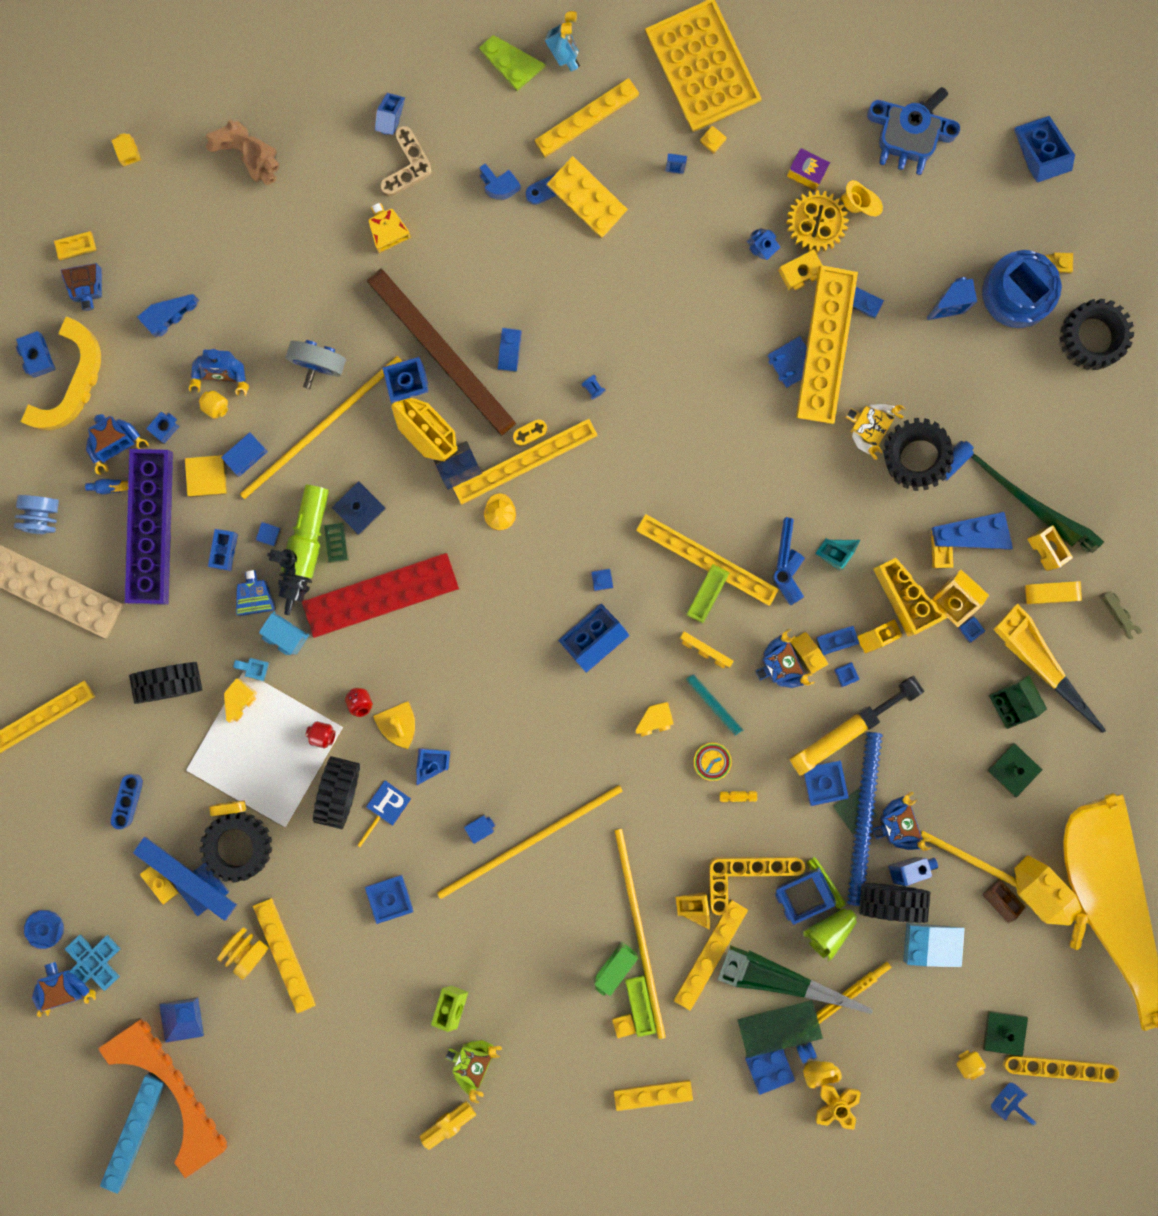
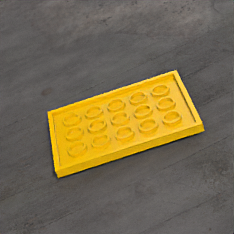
[645,0,762,133]

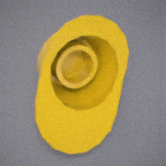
[840,180,883,217]

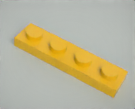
[614,1080,693,1111]

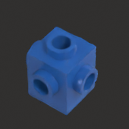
[747,228,781,260]

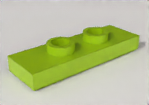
[686,564,730,623]
[625,975,656,1037]

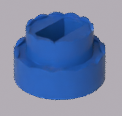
[982,250,1062,328]

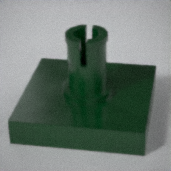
[987,743,1043,798]
[983,1011,1028,1056]

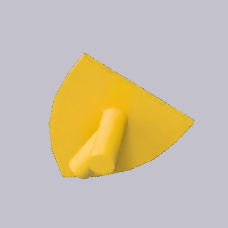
[373,701,415,749]

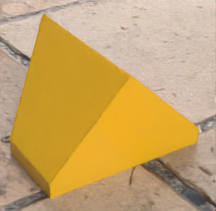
[675,892,710,930]

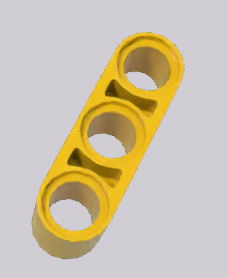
[1025,581,1082,604]

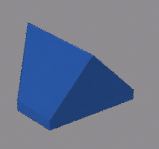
[416,748,450,785]

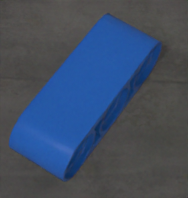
[111,774,143,830]

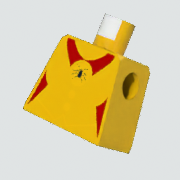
[368,203,411,253]

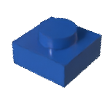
[591,569,613,591]

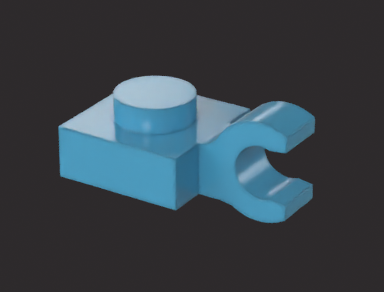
[233,658,269,681]

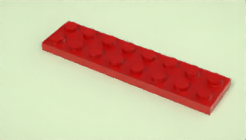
[302,553,459,638]

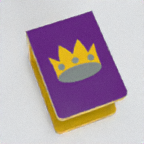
[787,148,830,191]

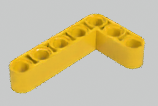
[709,856,805,916]

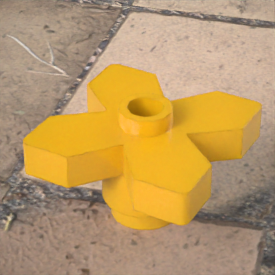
[815,1084,861,1130]

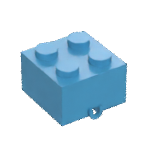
[259,611,310,655]

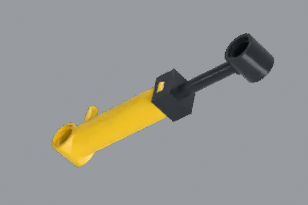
[789,675,925,776]

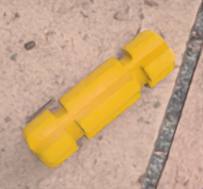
[719,791,757,802]
[1070,913,1088,950]

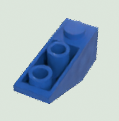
[137,294,199,338]

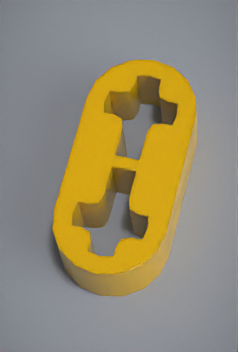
[513,419,547,446]
[209,800,246,816]

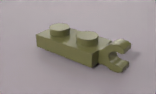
[1099,591,1142,640]

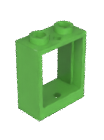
[594,941,638,996]

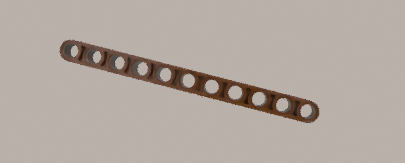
[366,268,516,436]

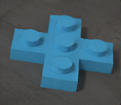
[65,935,121,991]

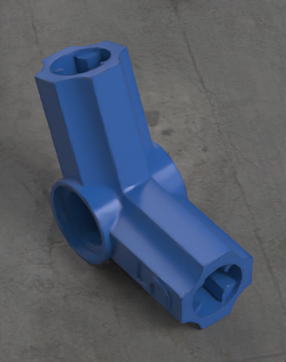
[772,549,805,606]

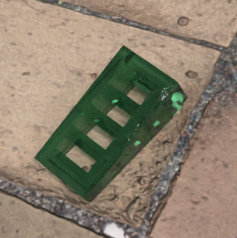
[324,523,349,563]

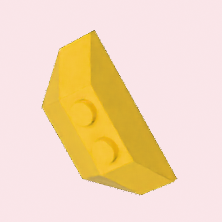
[391,398,458,462]
[1014,855,1082,926]

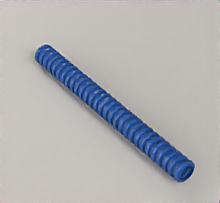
[846,732,883,906]

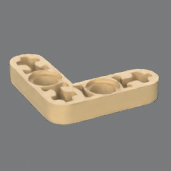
[381,126,432,196]

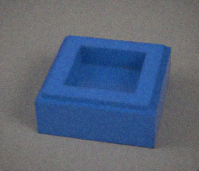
[256,522,281,547]
[958,616,985,643]
[834,662,860,687]

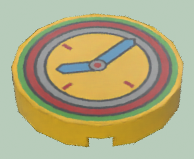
[693,743,732,781]

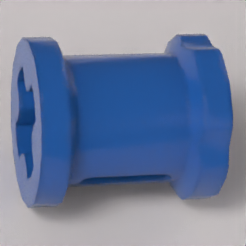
[581,375,606,400]

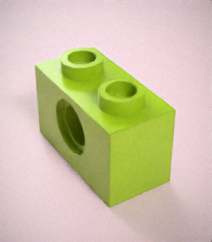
[431,985,468,1032]

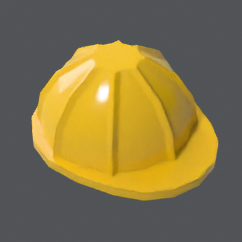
[484,493,516,530]

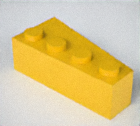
[873,558,947,637]

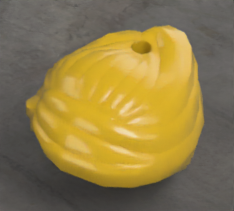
[803,1060,842,1088]

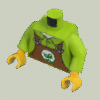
[445,1040,502,1103]

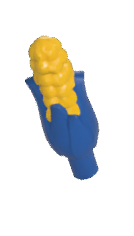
[85,479,128,494]

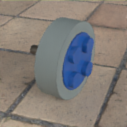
[285,340,346,389]

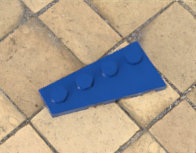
[931,512,1013,550]

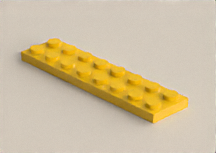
[796,265,858,424]

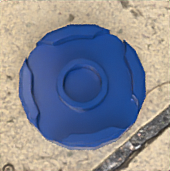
[24,910,64,949]

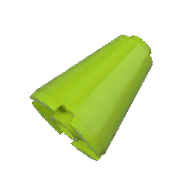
[803,908,857,961]

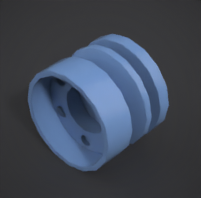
[14,495,59,534]

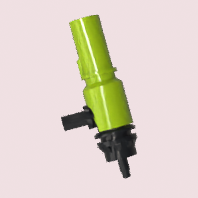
[267,484,329,615]

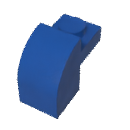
[479,163,521,200]

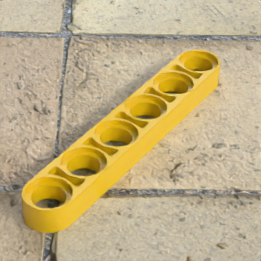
[1003,1055,1119,1083]

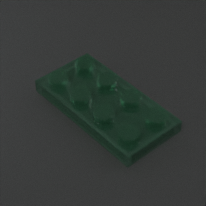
[737,1000,823,1058]

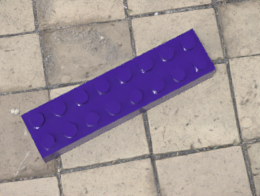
[125,449,173,605]

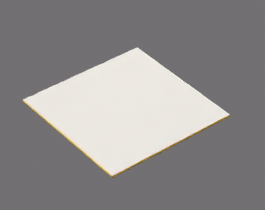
[186,671,343,827]

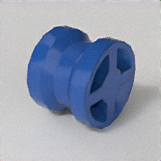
[795,1040,817,1064]

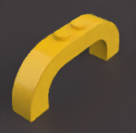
[21,317,101,430]

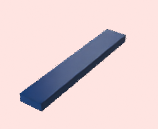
[133,837,237,921]

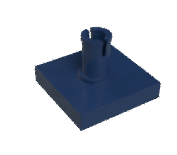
[332,481,386,535]

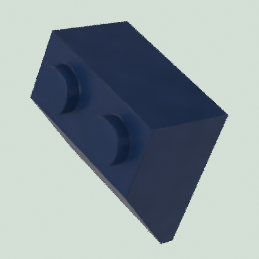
[433,441,482,490]

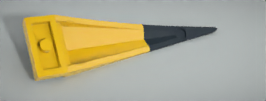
[993,604,1106,733]

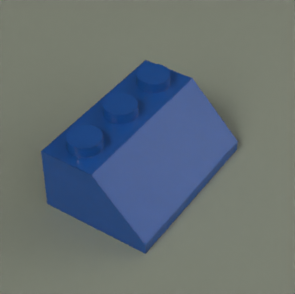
[927,277,977,320]
[558,603,630,673]

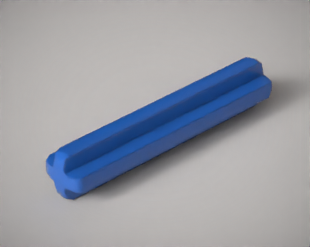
[777,517,794,571]

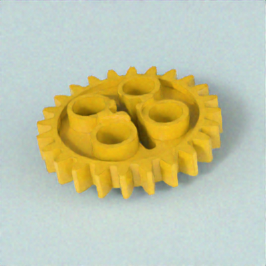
[786,190,849,253]

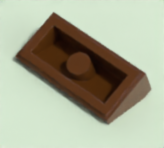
[983,879,1026,923]

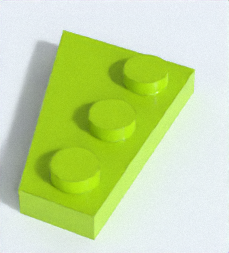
[479,35,545,91]

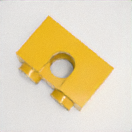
[778,249,822,291]
[1027,525,1073,571]

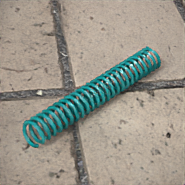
[686,674,744,736]

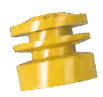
[217,927,269,980]

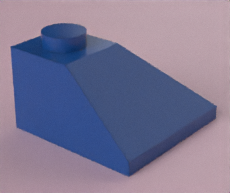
[159,997,204,1043]

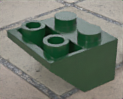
[989,675,1047,729]

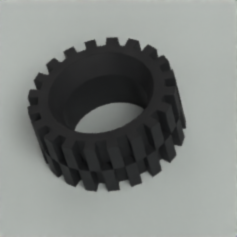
[1059,298,1134,370]
[883,418,954,491]
[129,662,203,704]
[313,756,360,830]
[199,812,273,883]
[859,883,931,923]

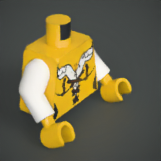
[845,404,906,460]

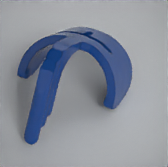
[991,1083,1037,1126]

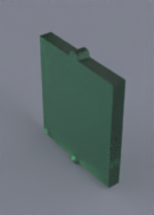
[833,788,878,834]

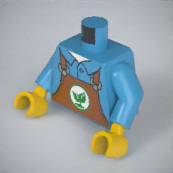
[545,11,580,72]

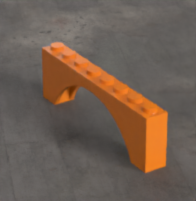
[98,1018,227,1178]

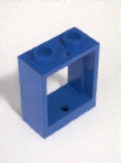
[775,867,837,925]

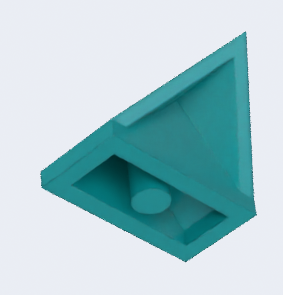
[815,538,861,571]

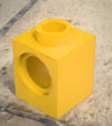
[111,133,141,166]

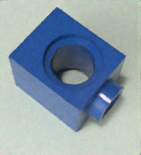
[146,411,180,443]
[464,814,495,844]

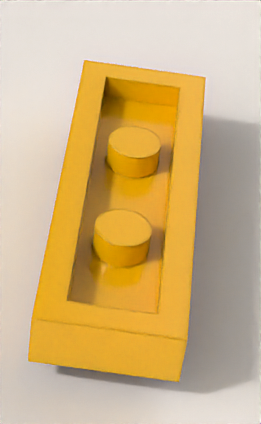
[679,631,734,669]

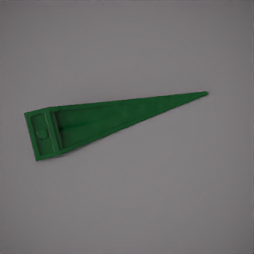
[971,454,1104,553]

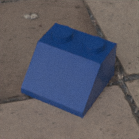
[382,357,428,403]

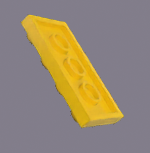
[546,156,628,238]

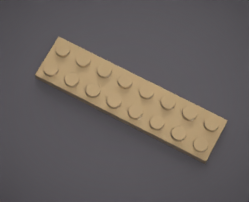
[0,545,124,639]

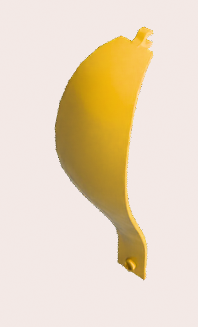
[1063,793,1158,1031]

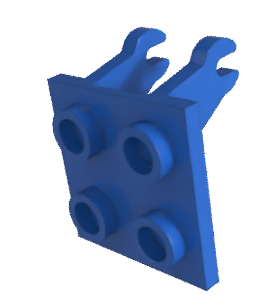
[767,336,807,388]

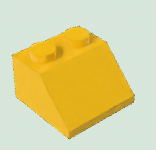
[932,569,989,627]

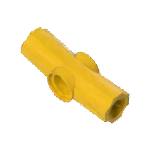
[419,1101,476,1150]

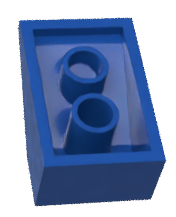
[1014,116,1075,183]

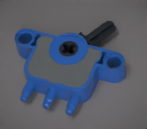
[867,87,960,175]

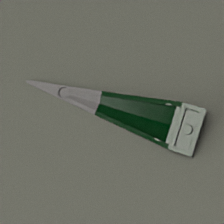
[717,945,873,1014]

